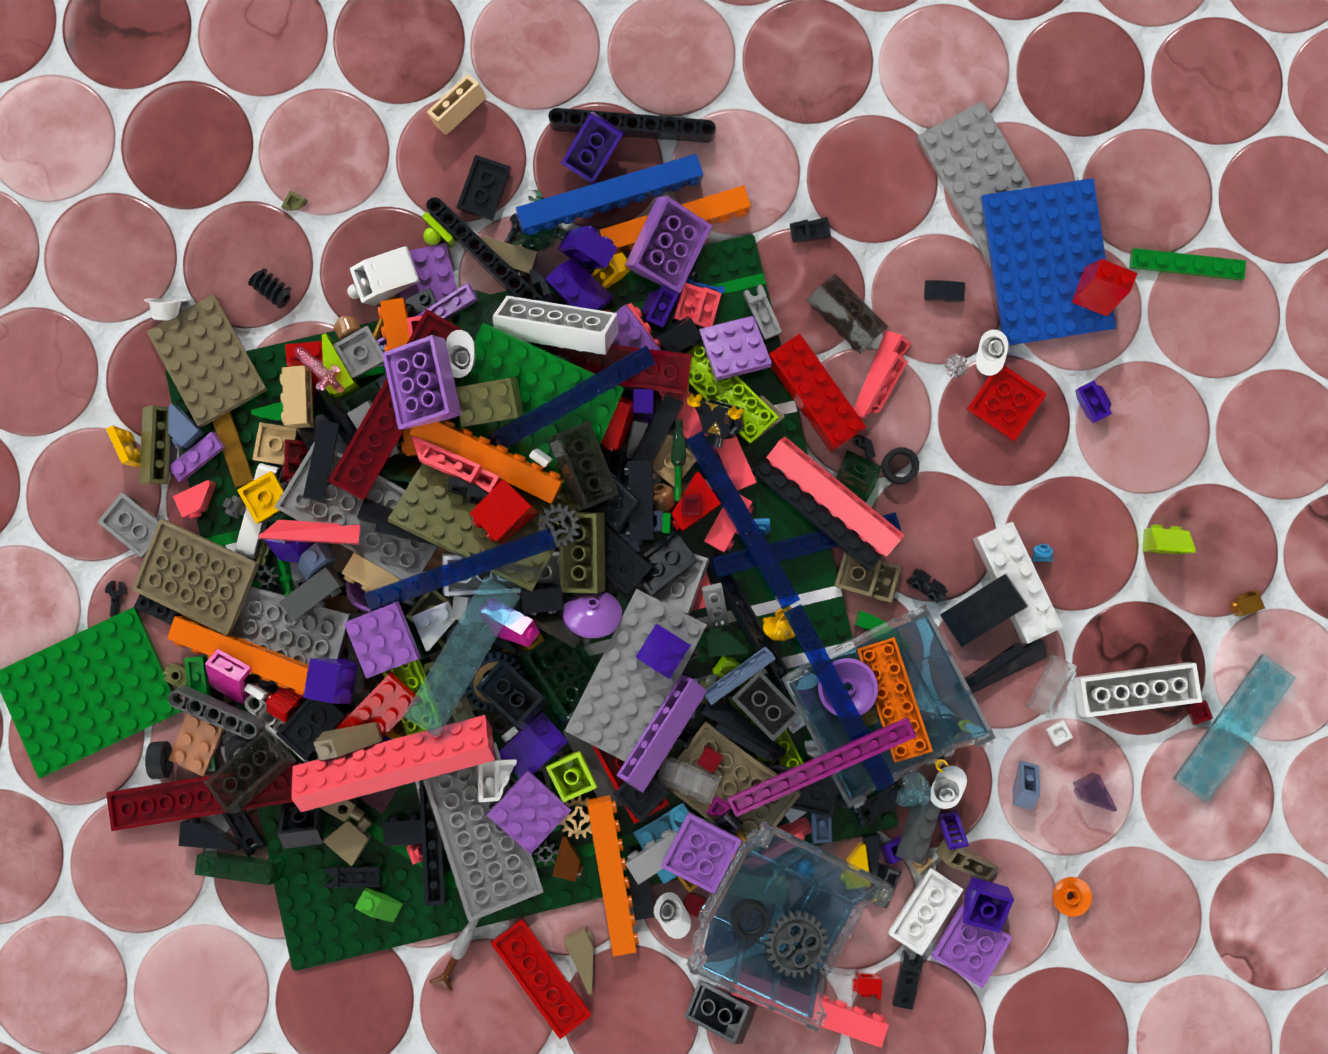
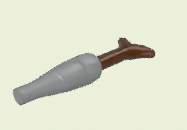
[429,918,480,991]

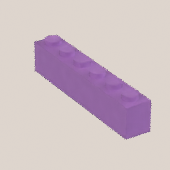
[616,675,707,793]

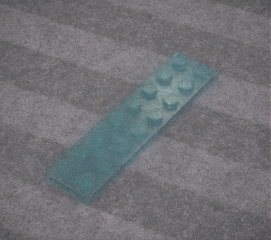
[403,576,521,737]
[1173,654,1296,803]

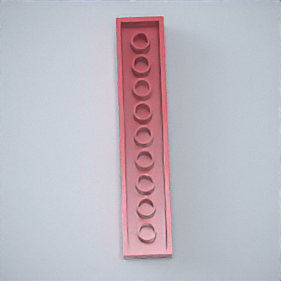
[292,715,495,812]

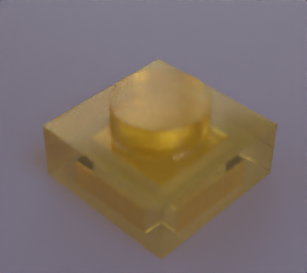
[855,707,879,730]

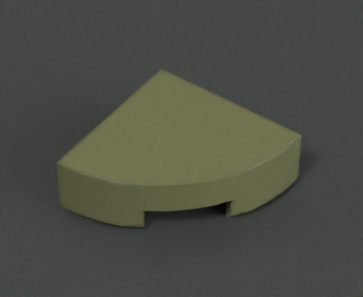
[281,191,308,211]

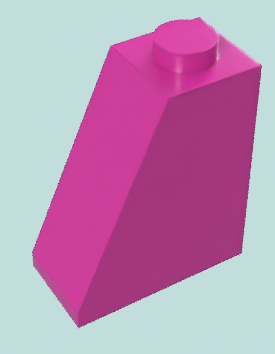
[479,596,540,647]

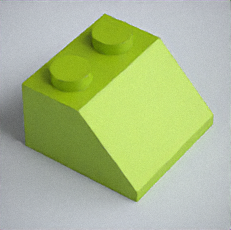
[1142,525,1196,555]
[546,751,598,802]

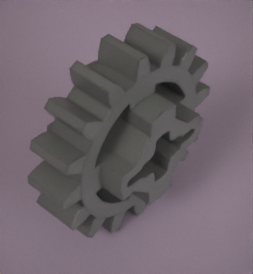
[538,504,582,547]

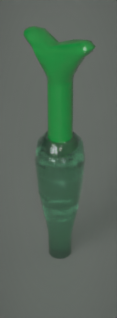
[671,419,686,502]

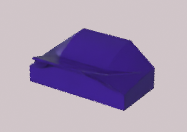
[641,286,679,329]
[1075,380,1112,423]

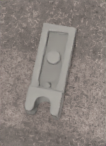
[743,284,782,341]

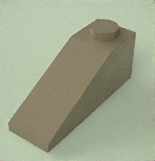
[482,236,539,279]
[313,722,383,760]
[935,839,999,882]
[563,925,595,994]

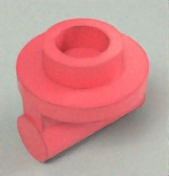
[406,844,423,865]

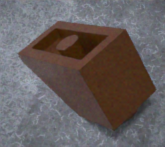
[552,834,584,882]

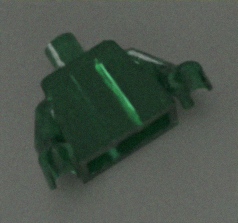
[512,190,568,252]

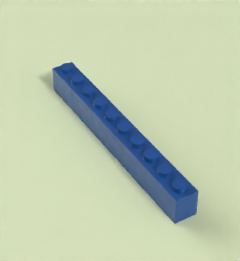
[516,154,704,235]

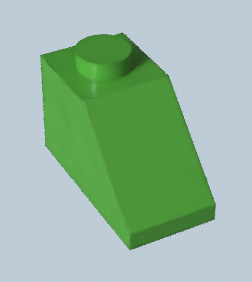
[355,887,403,922]

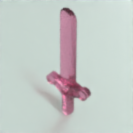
[294,346,344,393]

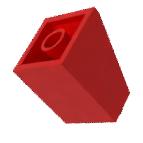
[1071,259,1138,316]
[601,397,635,451]
[670,471,721,533]
[469,479,539,544]

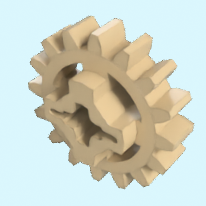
[558,795,592,839]

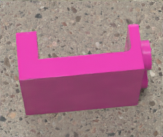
[205,649,252,704]

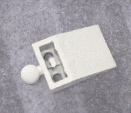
[347,246,420,306]

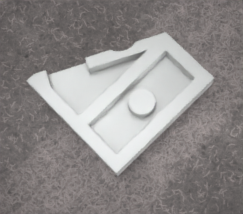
[412,601,457,651]
[478,759,517,802]

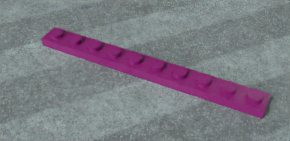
[727,717,917,817]

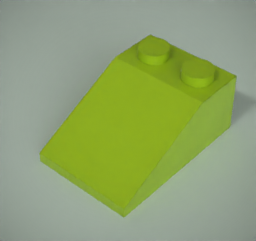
[322,333,363,401]

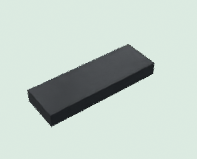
[626,866,655,921]

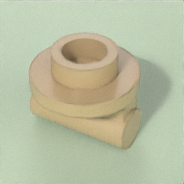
[911,854,934,874]

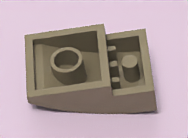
[834,552,903,604]

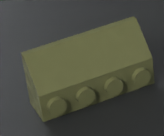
[559,512,605,593]

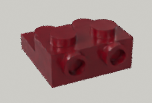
[282,439,308,484]

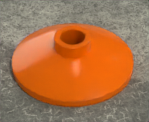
[1052,877,1092,917]

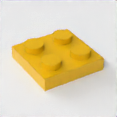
[106,425,141,468]
[237,471,284,524]

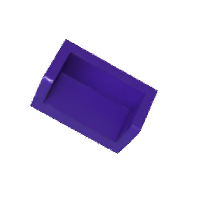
[633,388,656,413]

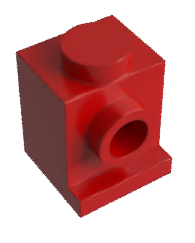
[852,973,882,999]

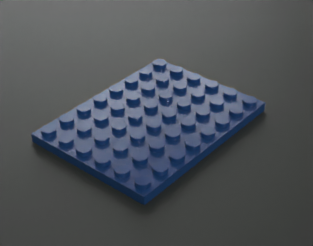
[981,178,1117,346]

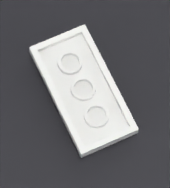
[887,867,964,956]

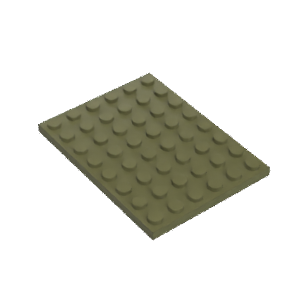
[388,463,583,592]

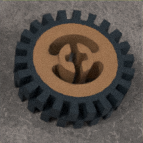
[462,648,524,712]

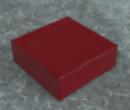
[681,495,701,515]
[1186,700,1213,725]
[696,746,724,774]
[683,891,707,918]

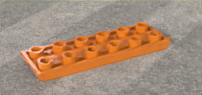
[857,637,933,763]

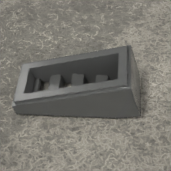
[626,417,648,459]

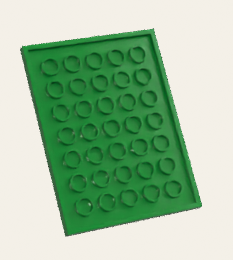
[449,323,625,495]
[0,607,183,779]

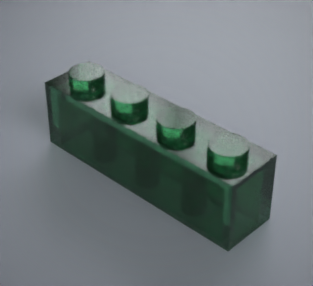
[195,850,281,885]

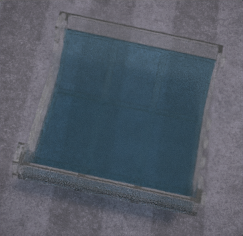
[782,605,996,808]
[687,821,894,1031]

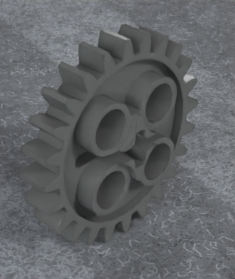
[763,910,829,978]

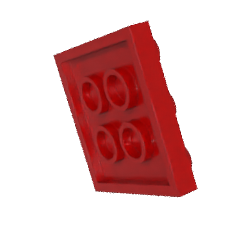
[966,365,1047,442]

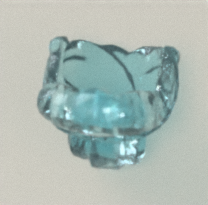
[896,772,931,807]

